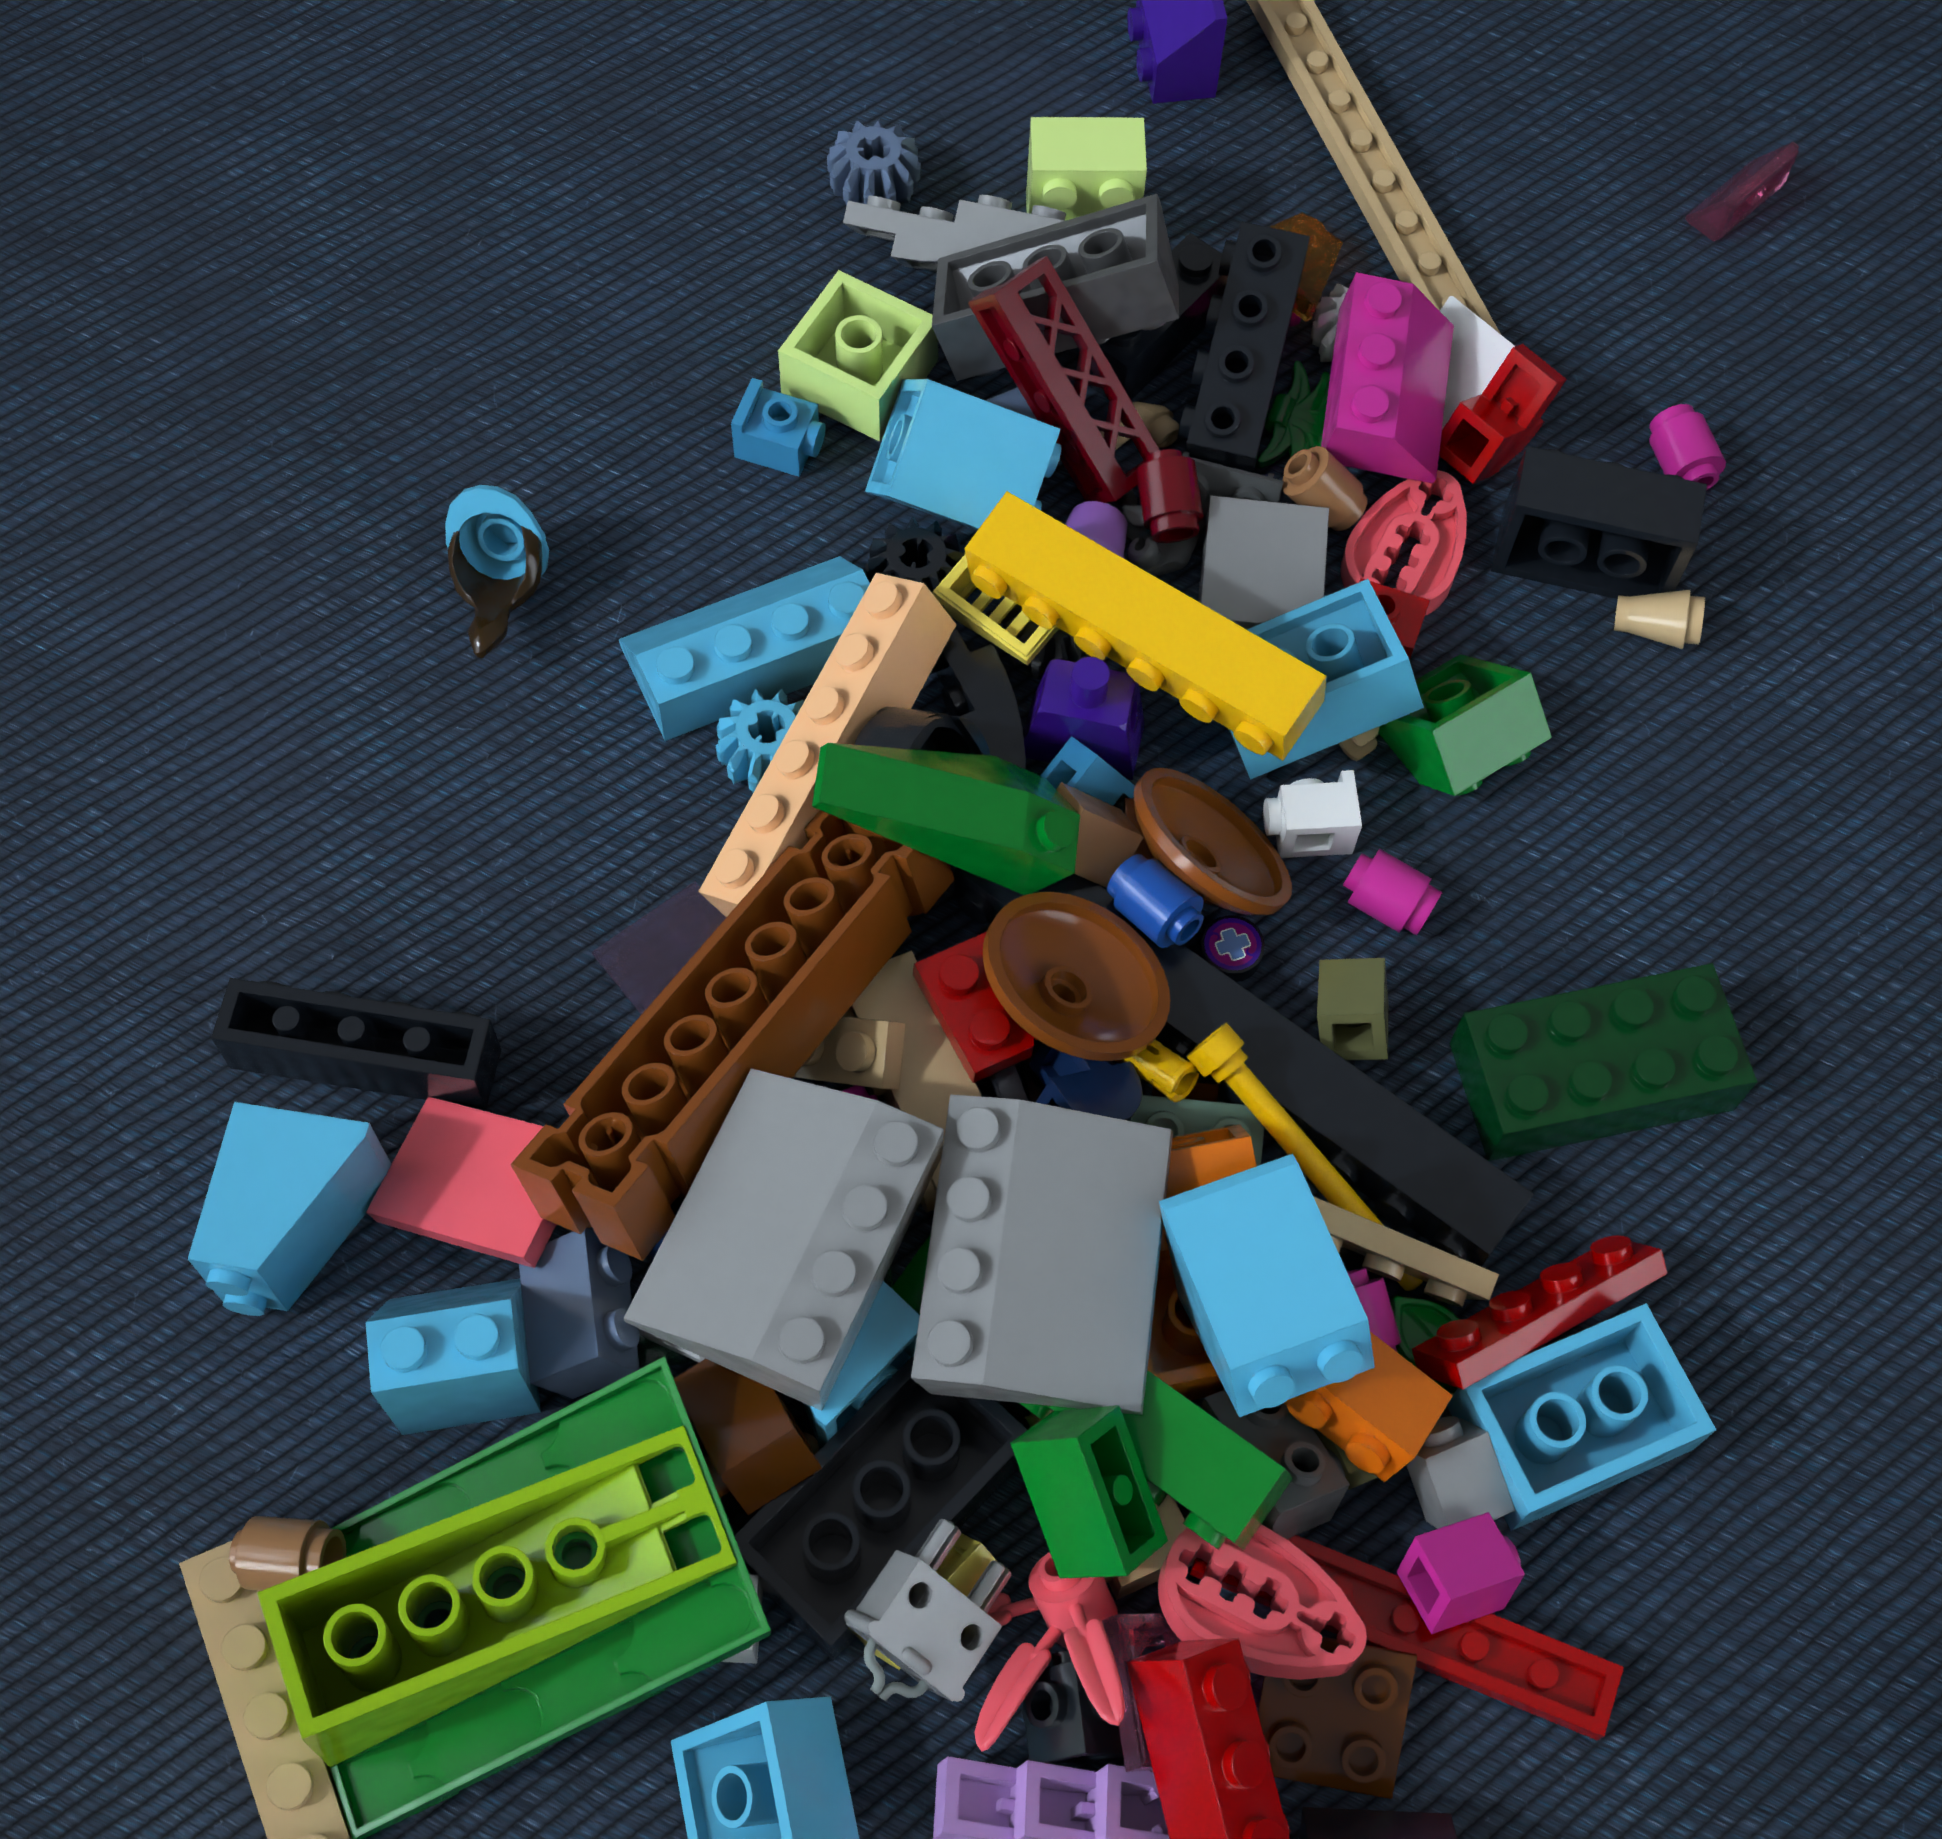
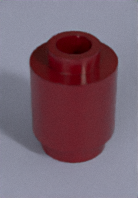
[1136,449,1203,543]

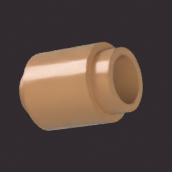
[1282,446,1367,531]
[229,1516,346,1591]

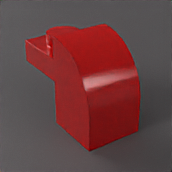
[1439,344,1567,484]

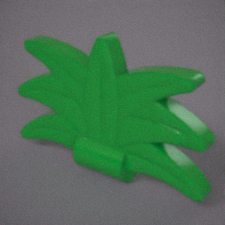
[1255,360,1330,469]

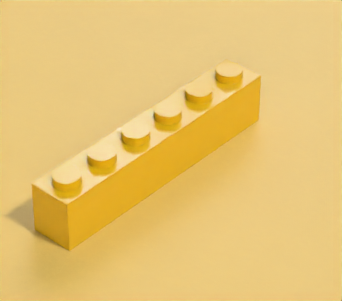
[964,491,1327,761]

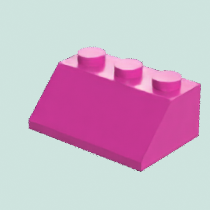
[1321,272,1454,484]

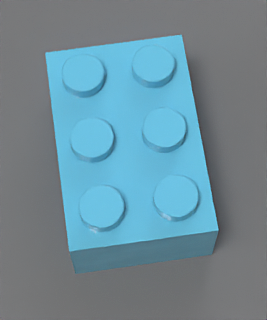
[1447,1303,1716,1531]

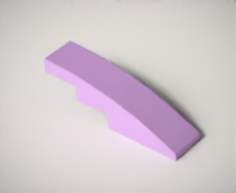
[933,1756,1170,1839]

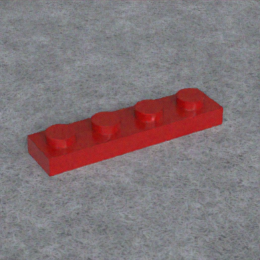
[1412,1235,1668,1390]

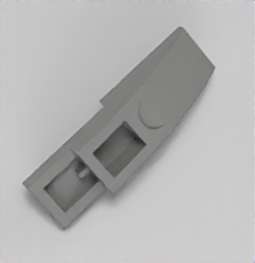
[843,195,1066,271]

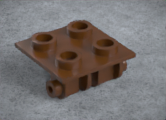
[1258,1637,1417,1799]

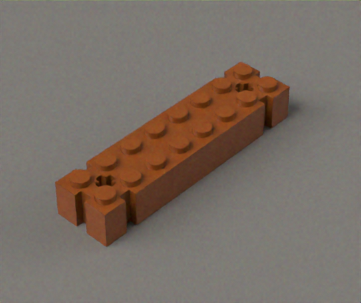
[510,810,955,1261]

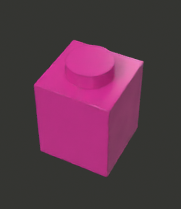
[1397,1512,1525,1634]

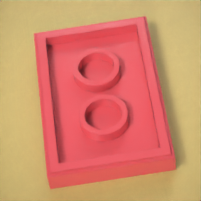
[366,1097,557,1268]

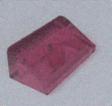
[1685,142,1799,242]

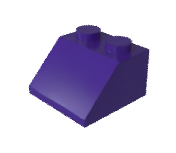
[1127,0,1228,104]

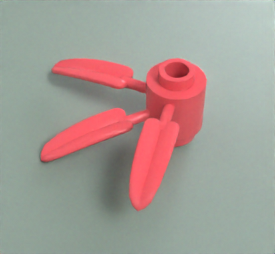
[974,1552,1125,1752]

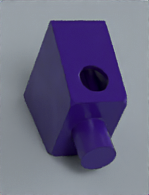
[1023,657,1145,780]

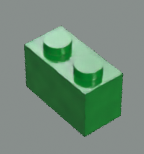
[1010,1405,1168,1578]

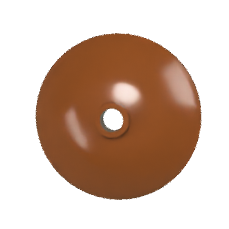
[1134,768,1292,915]
[983,892,1170,1061]

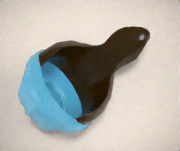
[445,485,549,659]

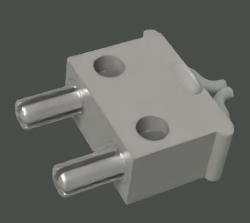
[844,1519,1012,1702]

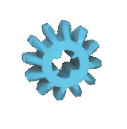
[716,688,804,793]

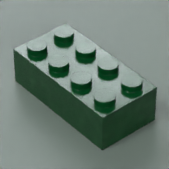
[1449,963,1757,1161]

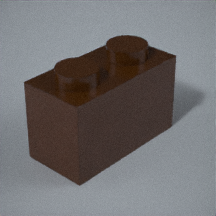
[674,1359,822,1515]

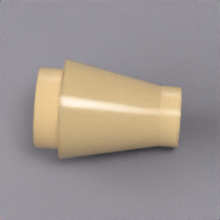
[1614,590,1705,649]

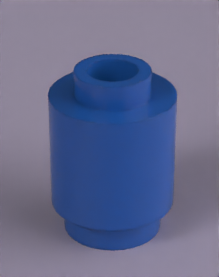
[1107,854,1204,948]

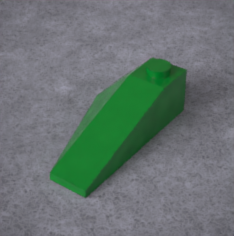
[812,743,1080,895]

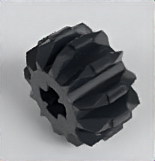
[865,516,964,595]

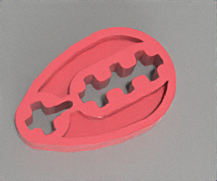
[1341,470,1467,616]
[1158,1524,1367,1680]

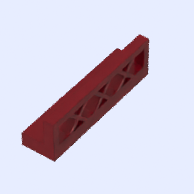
[968,256,1160,503]

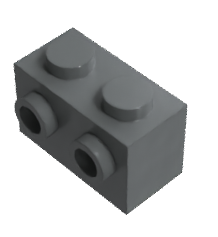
[1200,1390,1350,1539]

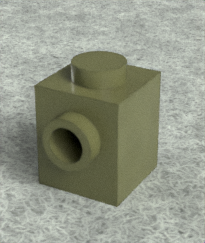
[1317,958,1389,1060]

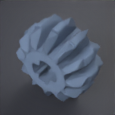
[827,119,921,206]

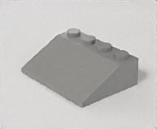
[623,1068,944,1411]
[911,1095,1173,1415]

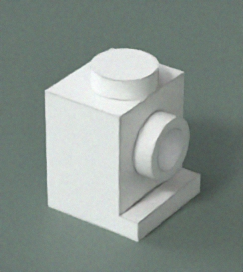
[1263,770,1362,858]

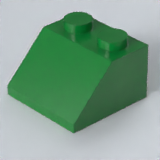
[1378,654,1552,796]

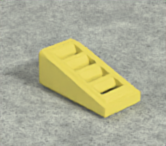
[933,555,1059,666]

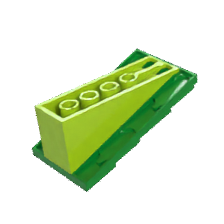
[257,1356,771,1839]

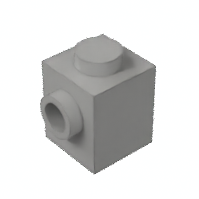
[1406,1416,1515,1529]

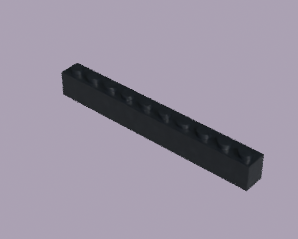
[954,867,1534,1267]

